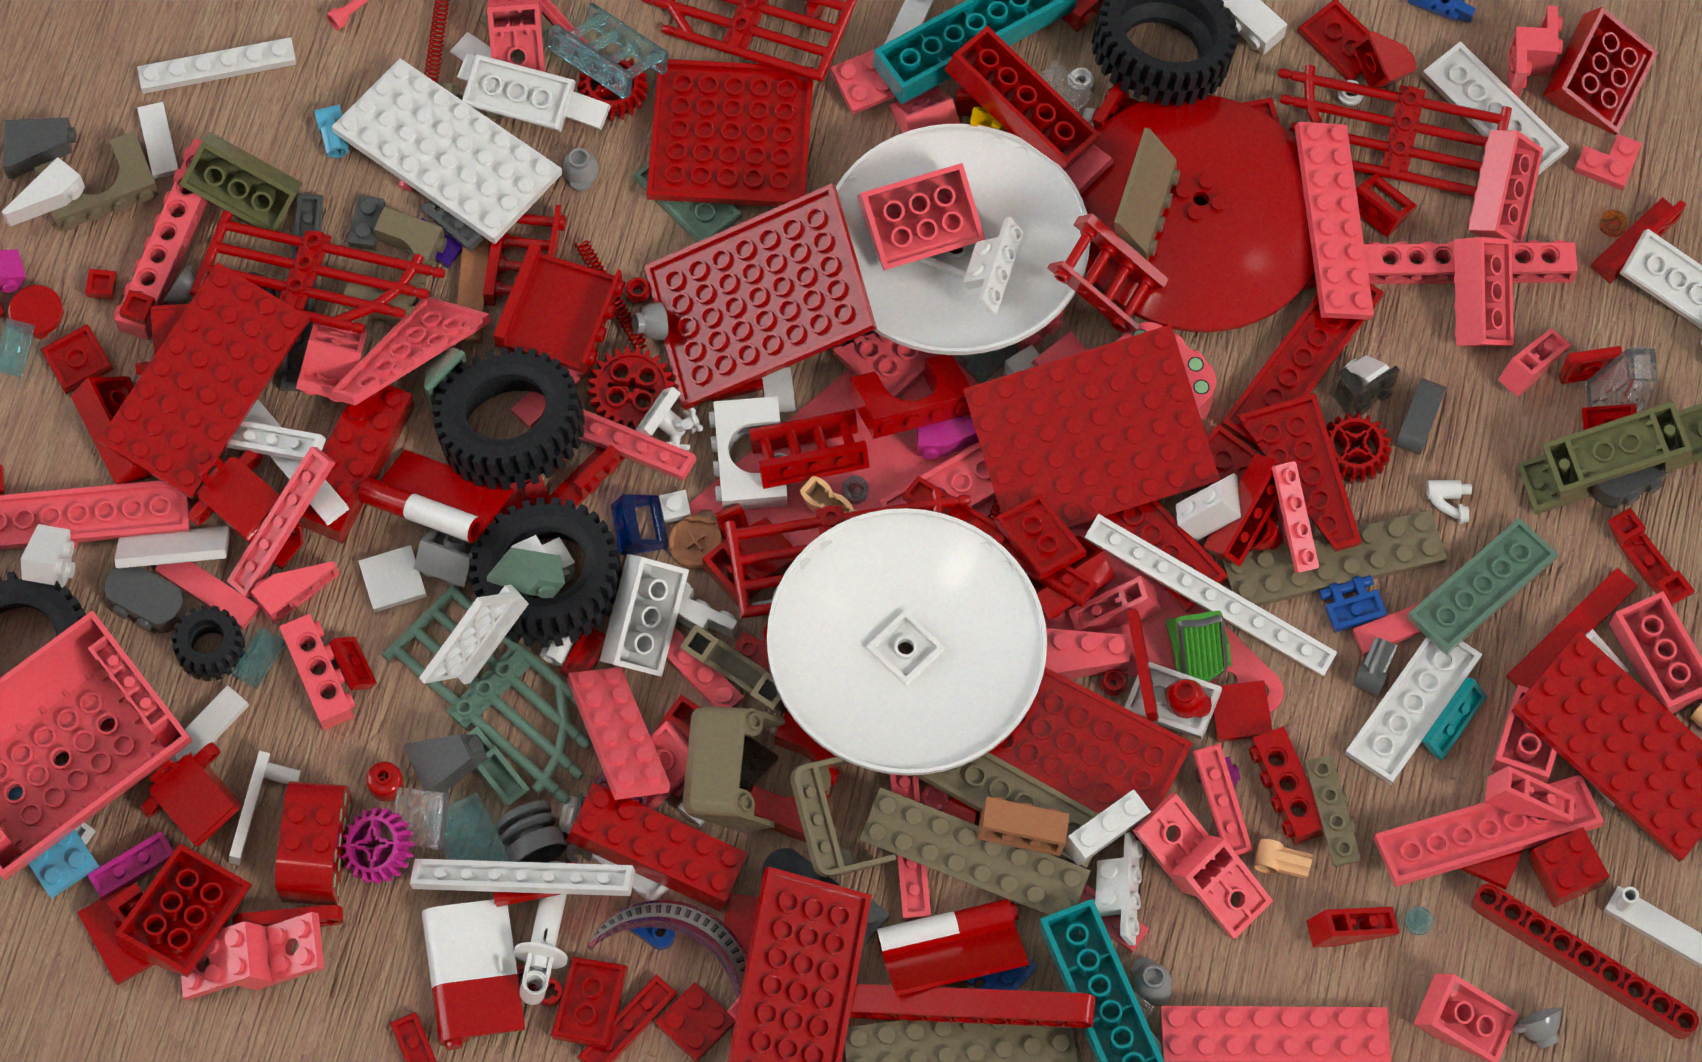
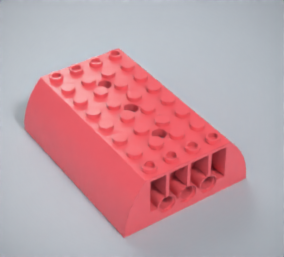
[0,610,193,881]

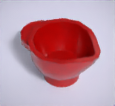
[1250,516,1282,551]
[1164,679,1212,719]

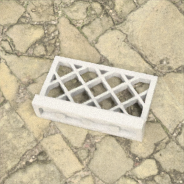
[419,584,529,684]

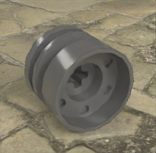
[495,800,568,863]

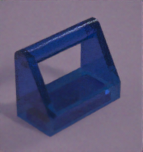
[610,494,669,555]

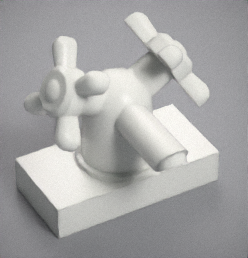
[636,387,703,451]

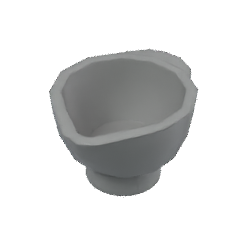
[562,148,600,191]
[164,264,196,304]
[632,302,668,340]
[1131,958,1173,1006]
[1512,1007,1562,1049]

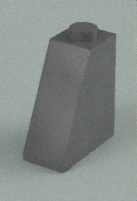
[3,117,76,179]
[403,734,488,794]

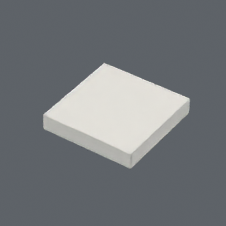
[358,545,427,613]

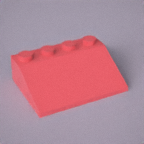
[857,163,986,271]

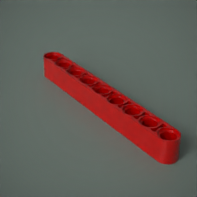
[1472,884,1699,1039]
[850,984,1096,1028]

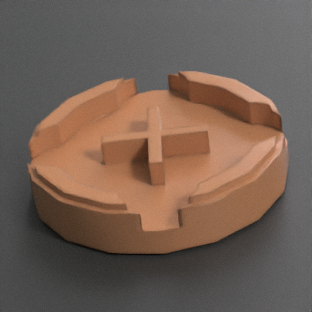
[669,516,723,570]

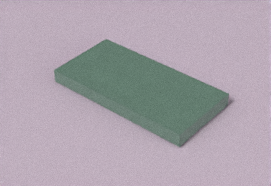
[633,163,742,243]

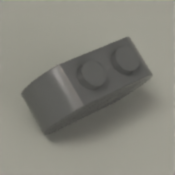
[1590,463,1668,508]
[104,567,186,633]

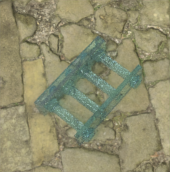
[548,2,668,99]

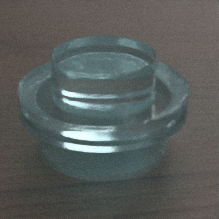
[1405,907,1433,935]

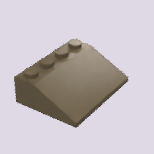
[1114,128,1180,261]

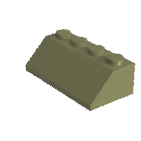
[179,132,303,231]

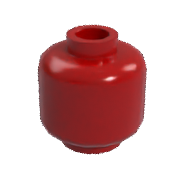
[366,761,404,802]

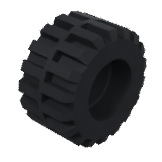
[171,605,245,681]

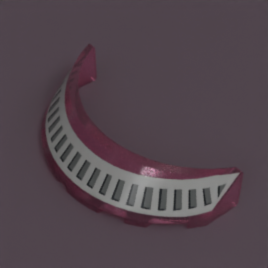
[587,900,748,999]

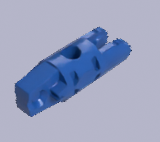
[1408,0,1476,23]

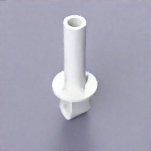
[514,861,568,1005]

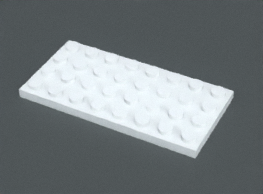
[332,58,562,244]

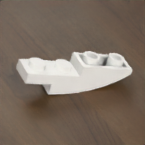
[676,582,738,639]

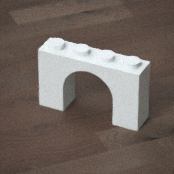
[709,396,788,510]

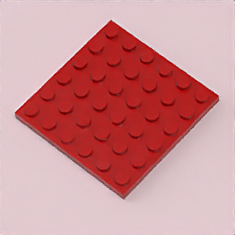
[647,58,814,207]

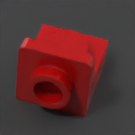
[107,883,143,928]

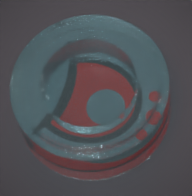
[842,476,869,504]

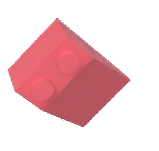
[1413,973,1519,1062]

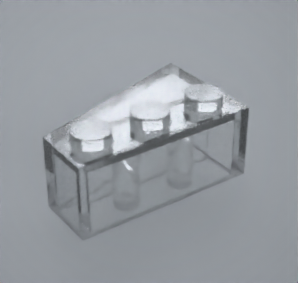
[1586,346,1658,411]

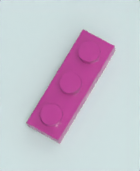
[87,831,174,899]

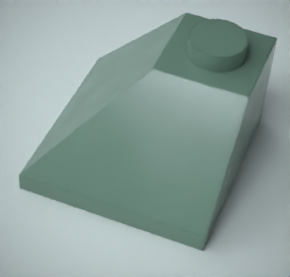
[424,347,467,411]
[487,547,565,598]

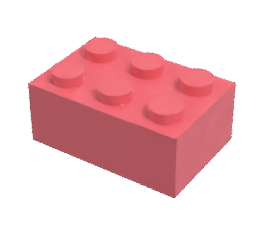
[1490,685,1557,783]

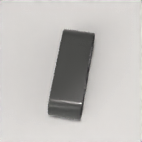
[1395,378,1447,455]

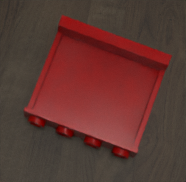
[493,243,625,374]

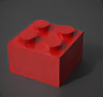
[1527,827,1610,908]

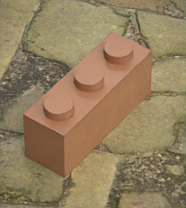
[977,797,1070,856]

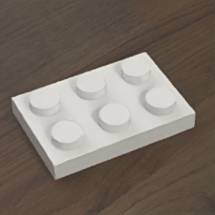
[1124,662,1222,740]

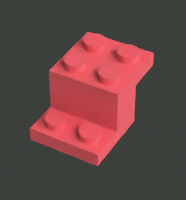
[1508,5,1563,98]
[296,323,367,402]

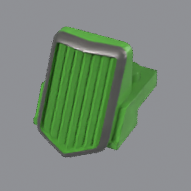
[1166,611,1232,683]

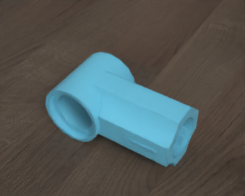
[314,104,349,159]

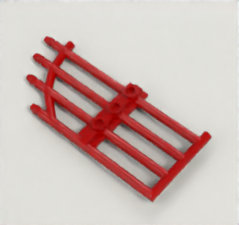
[642,0,857,82]
[1278,65,1512,197]
[190,211,445,333]
[724,489,971,619]

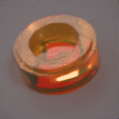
[1599,209,1627,237]

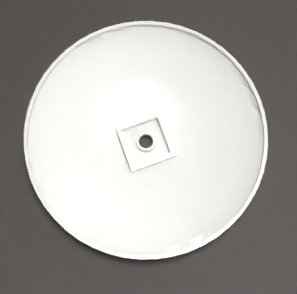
[836,124,1090,355]
[767,508,1047,775]

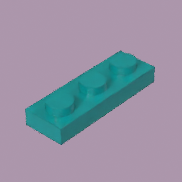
[1422,677,1488,760]

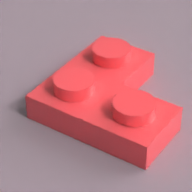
[1574,134,1642,191]

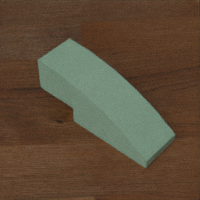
[468,726,530,807]

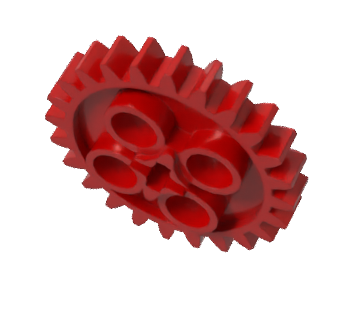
[588,346,675,430]

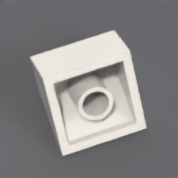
[1176,473,1241,541]

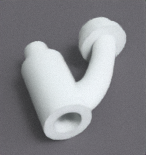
[1426,480,1472,524]

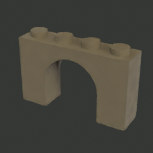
[34,131,159,232]
[343,207,447,326]
[680,624,782,710]

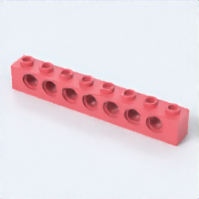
[114,138,209,340]
[1364,240,1578,284]

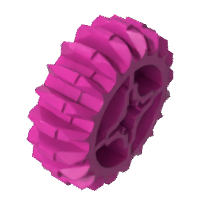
[341,807,415,884]

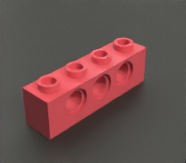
[279,614,356,731]

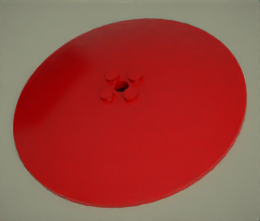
[1081,95,1315,333]

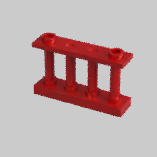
[483,205,566,306]
[1047,213,1169,333]
[749,409,870,489]

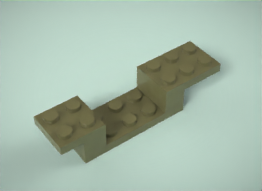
[1517,401,1702,515]

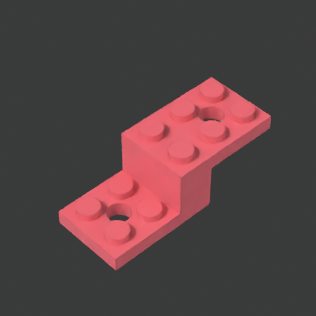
[487,0,546,72]
[1133,793,1273,939]
[181,912,324,1000]

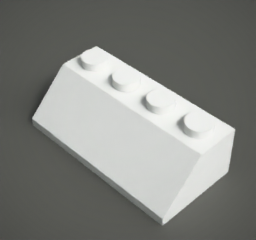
[599,554,689,677]

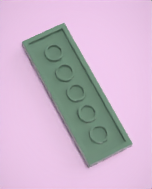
[1407,518,1559,655]

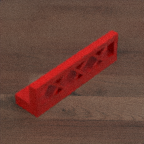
[1591,197,1687,284]

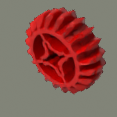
[577,52,648,122]
[1326,412,1392,484]

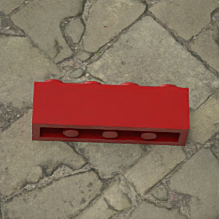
[1203,453,1281,567]

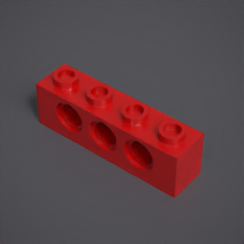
[1249,726,1324,845]

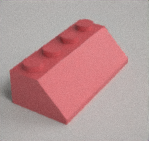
[1468,130,1543,243]
[1453,237,1514,347]

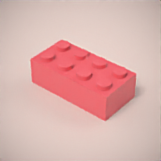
[1609,591,1702,714]

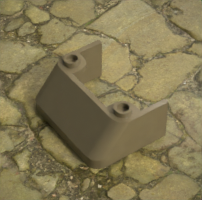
[683,706,785,833]
[790,757,896,877]

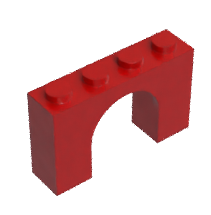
[850,354,971,439]
[751,711,840,842]

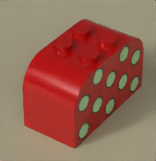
[275,781,352,905]

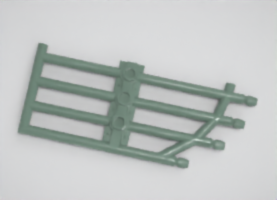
[381,586,592,804]

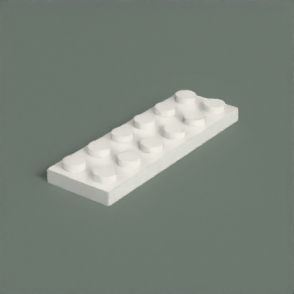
[1422,41,1569,175]
[1345,637,1482,785]

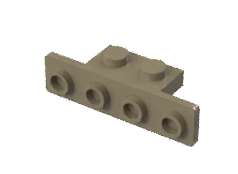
[1305,755,1361,867]

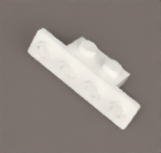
[963,217,1023,315]
[1095,832,1143,946]

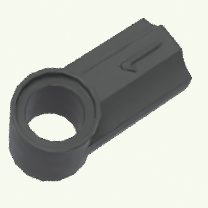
[1352,637,1397,696]

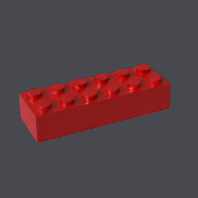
[945,26,1100,171]
[298,385,415,544]
[566,782,747,911]

